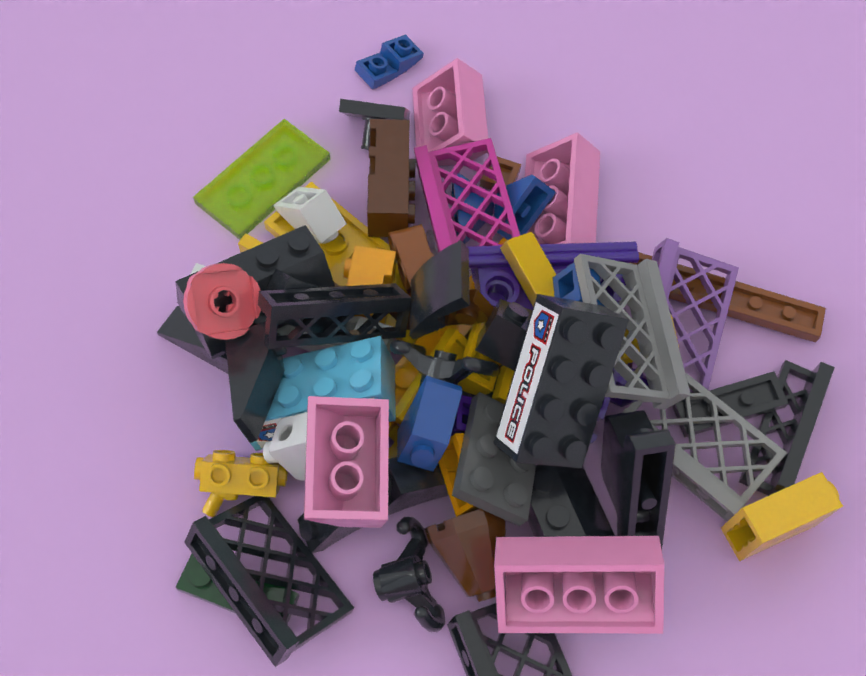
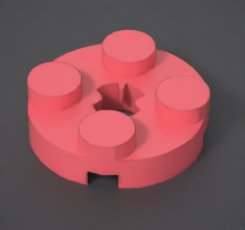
[183,263,261,340]

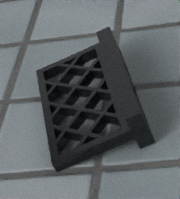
[184,496,354,667]
[447,603,572,676]

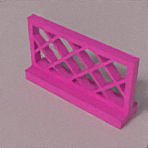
[414,138,520,252]

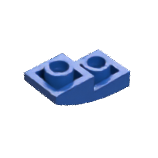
[355,34,424,90]

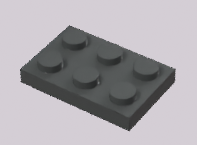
[452,392,536,526]

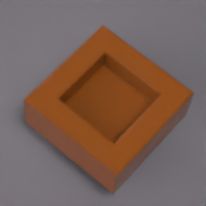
[480,156,521,190]

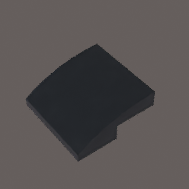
[410,240,470,339]

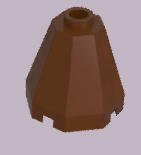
[424,509,506,602]

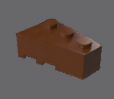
[367,119,416,237]

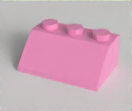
[412,58,488,166]
[304,396,389,528]

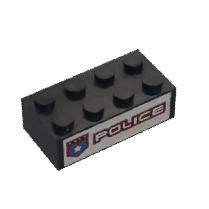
[494,294,629,468]

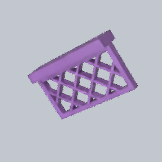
[626,238,739,393]

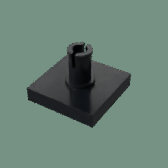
[339,99,410,150]

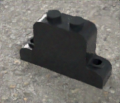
[601,410,676,549]

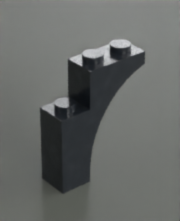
[297,457,449,553]

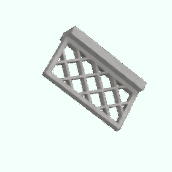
[574,253,691,410]
[622,372,787,521]

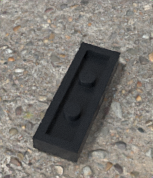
[672,371,789,438]

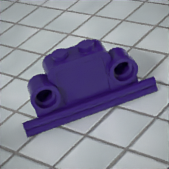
[467,241,639,310]

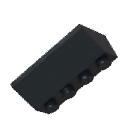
[175,225,335,360]
[528,465,615,537]

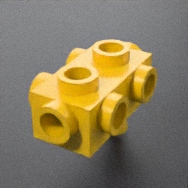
[194,450,288,517]

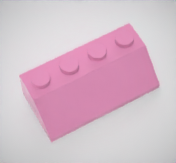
[525,132,600,244]
[494,536,664,634]

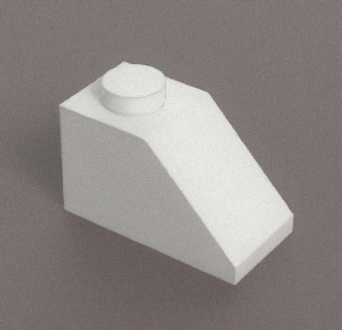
[273,187,347,244]

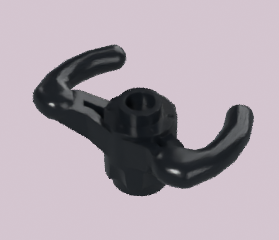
[390,340,500,388]
[373,517,445,632]

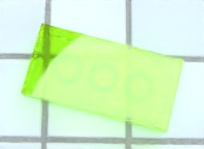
[193,119,331,240]

